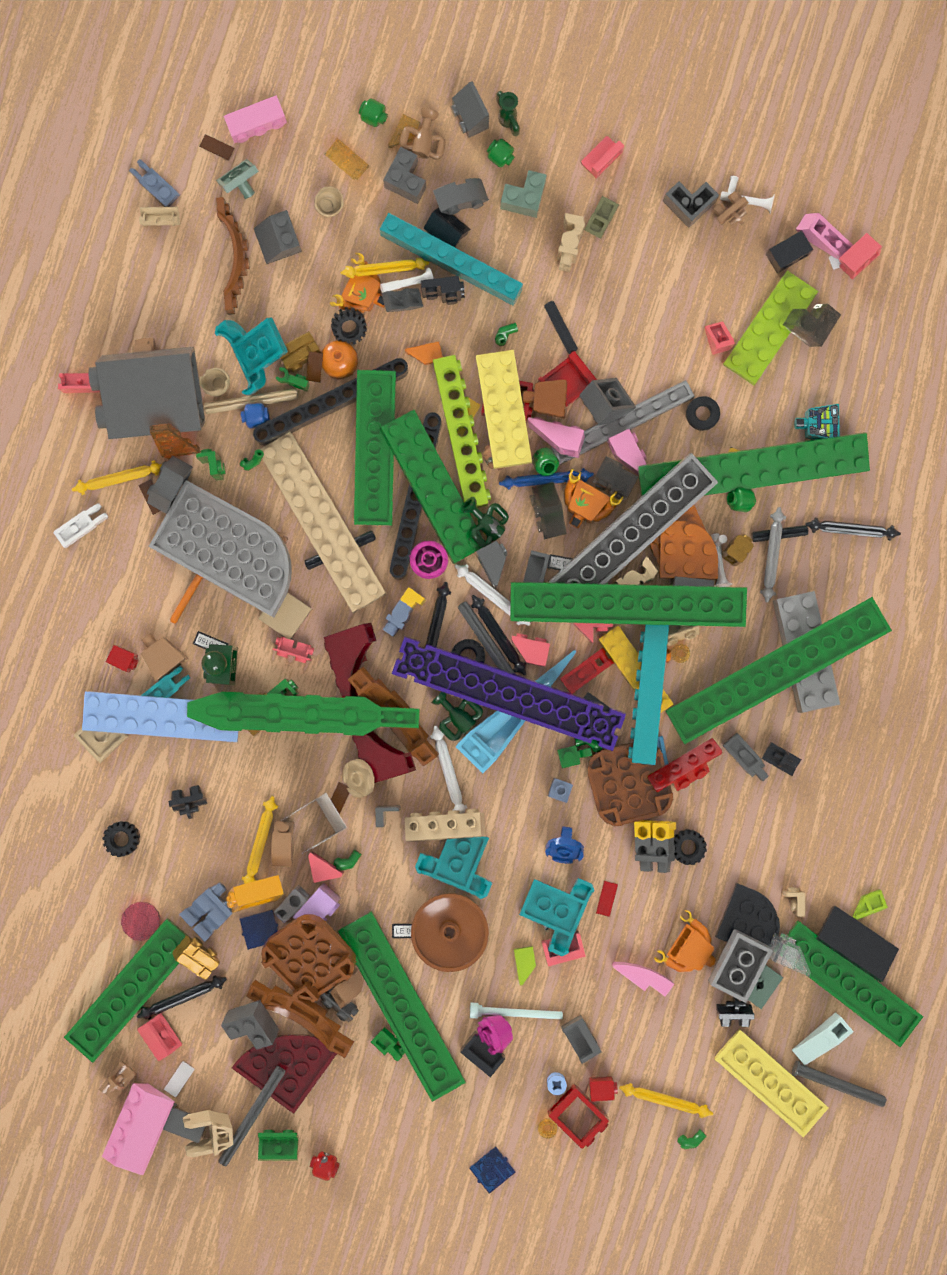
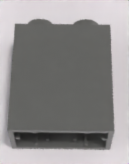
[88,346,206,439]

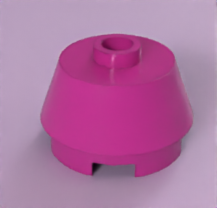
[410,541,448,579]
[477,1015,513,1055]

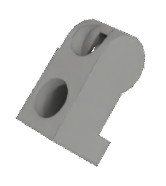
[273,885,311,923]

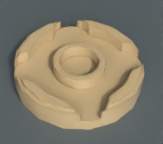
[343,759,375,798]

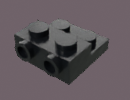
[421,276,465,305]

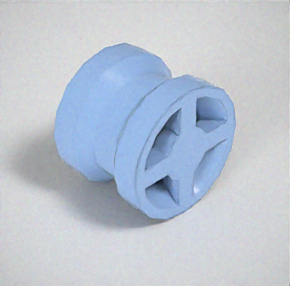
[547,1072,567,1095]

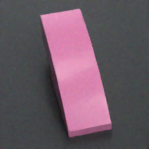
[612,962,674,996]

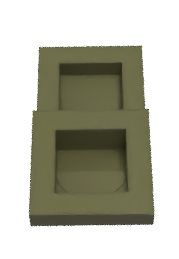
[584,196,619,239]

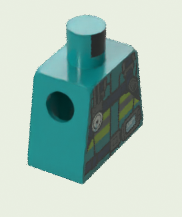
[794,404,840,440]

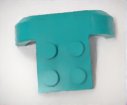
[215,317,288,396]
[415,836,493,899]
[519,878,595,956]

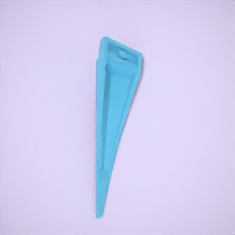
[455,650,576,773]

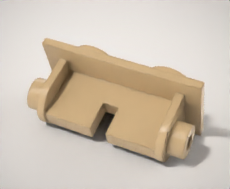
[139,207,180,226]
[667,625,699,646]

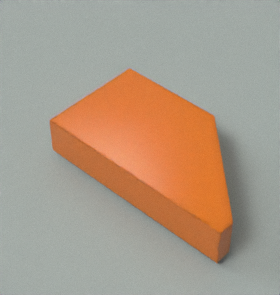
[405,341,442,365]

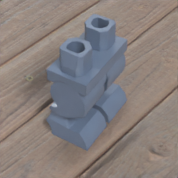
[179,882,234,942]

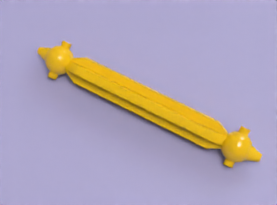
[340,258,429,278]
[72,460,162,495]
[241,796,278,884]
[619,1083,713,1118]

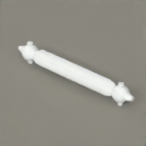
[455,564,531,626]
[430,726,467,814]

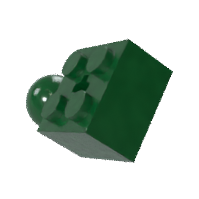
[201,644,238,685]

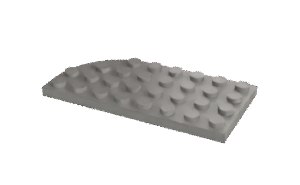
[148,480,292,617]

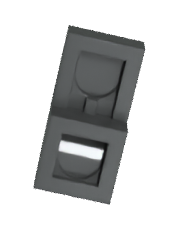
[382,288,424,312]

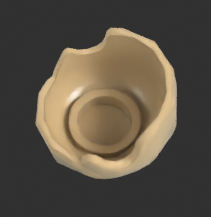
[314,186,344,218]
[199,368,230,397]

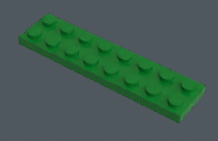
[354,370,396,526]
[380,410,483,564]
[64,918,188,1063]
[775,921,924,1048]

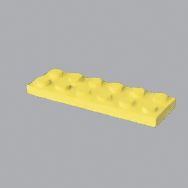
[476,350,532,469]
[714,1029,829,1138]

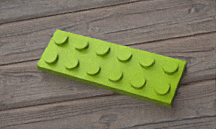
[723,270,819,385]

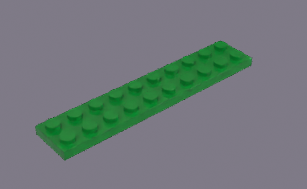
[338,911,466,1102]

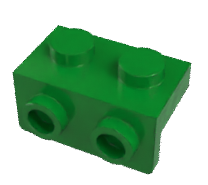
[196,449,226,481]
[258,1130,299,1161]

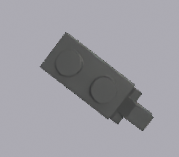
[722,733,769,781]

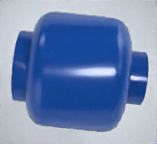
[241,403,269,429]

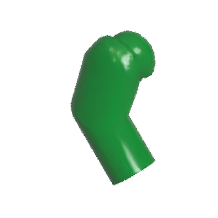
[495,322,518,346]
[240,449,264,471]
[574,738,602,752]
[333,849,362,871]
[677,1129,707,1150]

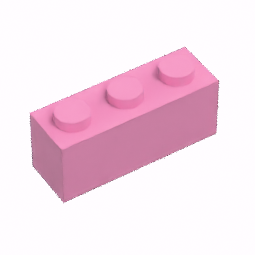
[224,95,287,143]

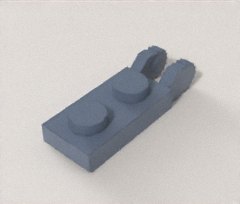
[129,159,180,207]

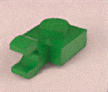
[276,367,310,392]
[557,745,592,769]
[371,1027,405,1062]

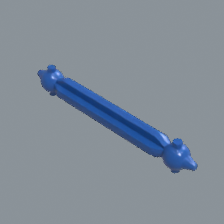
[499,468,594,490]

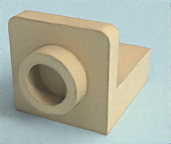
[783,887,805,917]

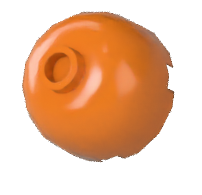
[322,340,358,379]

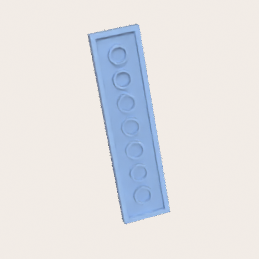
[82,691,239,742]

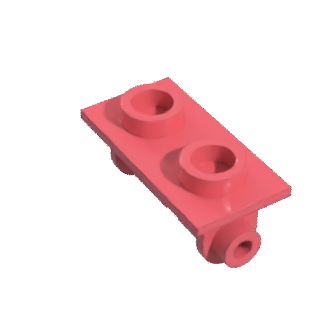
[273,637,314,663]

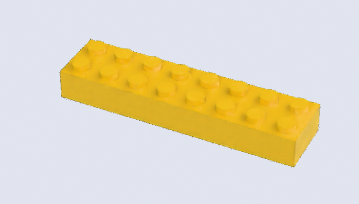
[598,626,673,713]

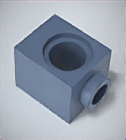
[547,778,573,803]

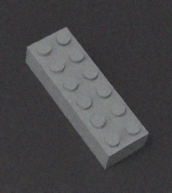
[773,591,840,713]

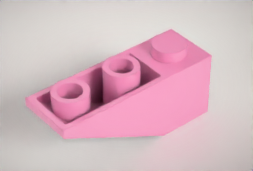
[528,417,585,458]
[607,429,647,476]

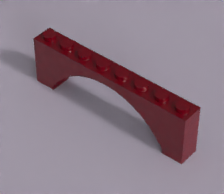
[323,623,416,783]

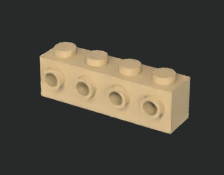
[405,809,486,841]

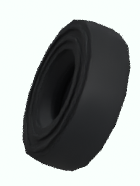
[686,396,720,431]

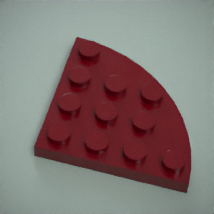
[231,1034,337,1114]

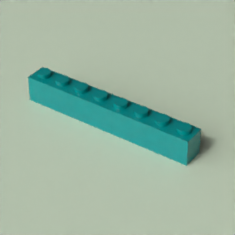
[380,213,523,306]
[628,625,669,765]

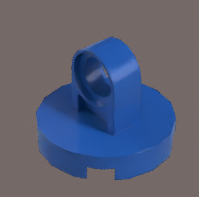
[545,826,584,864]

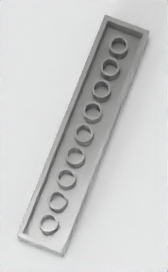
[547,453,718,584]

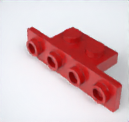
[647,738,723,792]

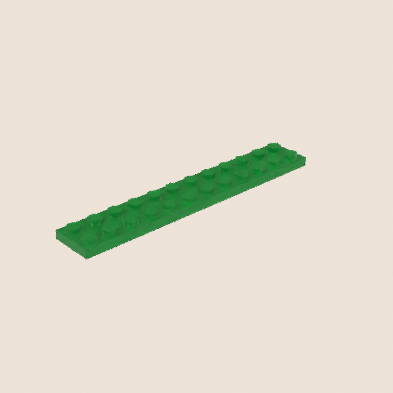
[638,432,870,497]
[510,582,747,627]
[666,597,892,745]

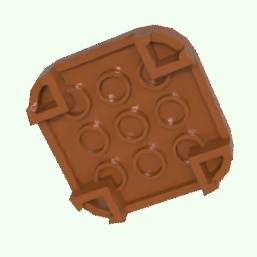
[587,742,674,826]
[261,914,356,1003]

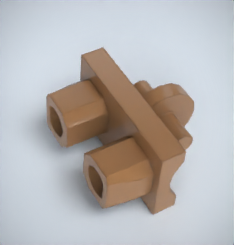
[713,191,749,225]
[98,1061,137,1102]

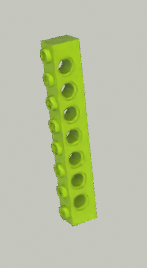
[433,355,491,508]

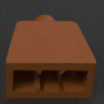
[523,380,567,419]

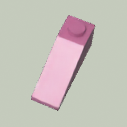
[796,213,853,260]

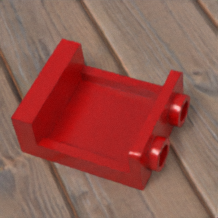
[538,351,597,407]

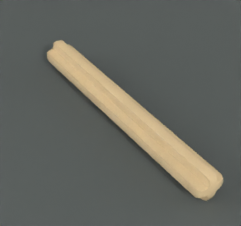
[204,388,298,414]

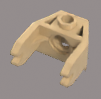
[183,1110,233,1157]

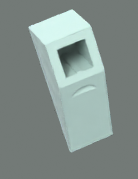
[792,1012,854,1065]

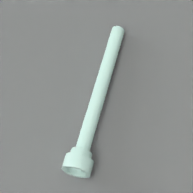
[470,1002,563,1019]

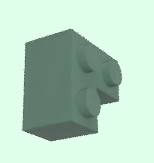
[500,170,547,218]

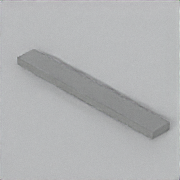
[550,380,695,465]

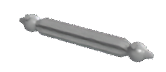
[760,507,786,602]

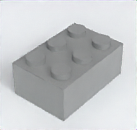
[708,928,773,1003]

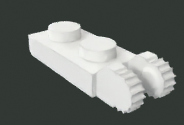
[53,504,108,548]

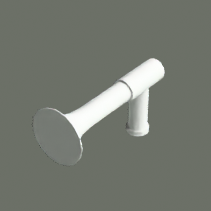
[720,176,775,214]
[380,267,434,293]
[711,533,733,587]

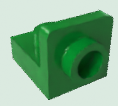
[267,679,299,696]

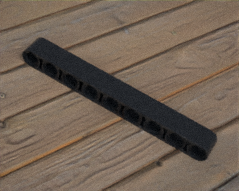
[253,358,408,446]
[390,412,442,580]

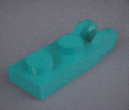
[141,666,190,698]

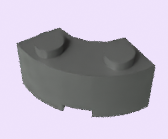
[433,178,489,215]
[147,456,193,514]

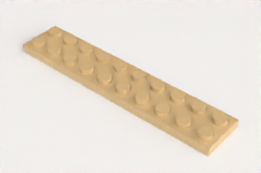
[259,432,386,614]

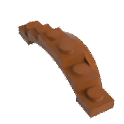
[216,197,250,315]
[348,666,439,767]
[246,980,354,1058]

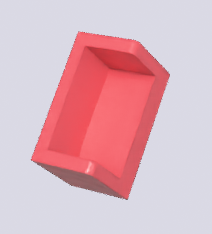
[542,931,586,966]

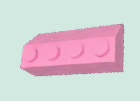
[102,1083,175,1175]

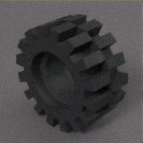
[331,307,367,345]
[452,639,485,663]
[102,821,140,857]
[674,829,707,865]

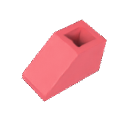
[511,633,550,667]

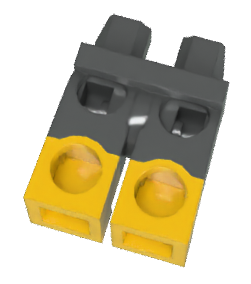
[634,820,676,873]

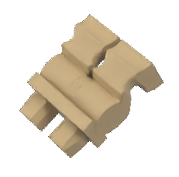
[557,213,585,272]
[614,556,658,585]

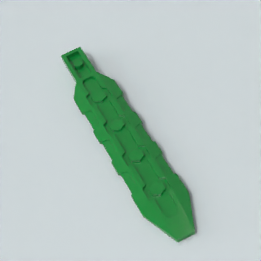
[187,692,420,736]

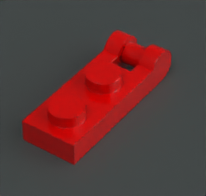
[560,648,614,694]

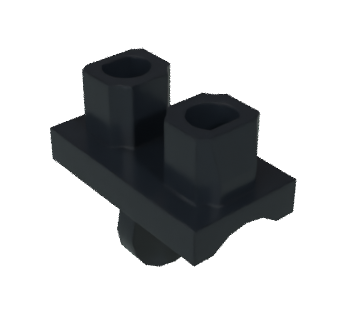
[761,742,802,776]
[168,785,208,819]
[716,997,755,1027]

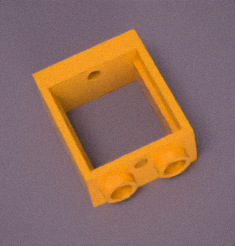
[226,875,284,912]

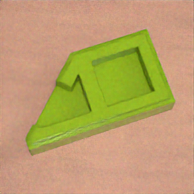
[852,889,888,920]
[514,946,536,986]

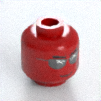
[309,1151,340,1181]

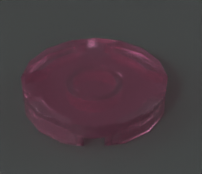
[121,901,161,941]

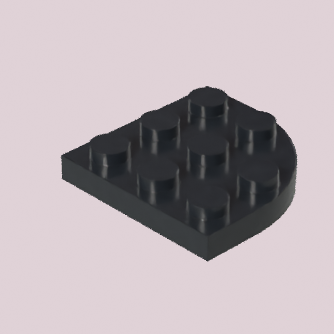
[715,883,780,959]

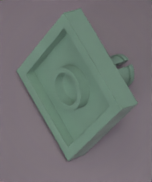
[216,159,259,199]
[748,965,783,1009]

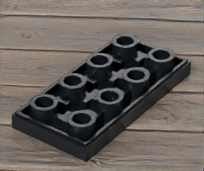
[816,906,899,982]

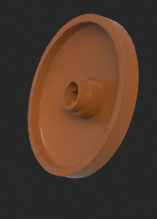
[411,893,489,972]

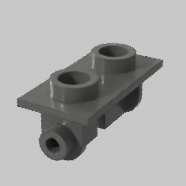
[320,987,359,1022]

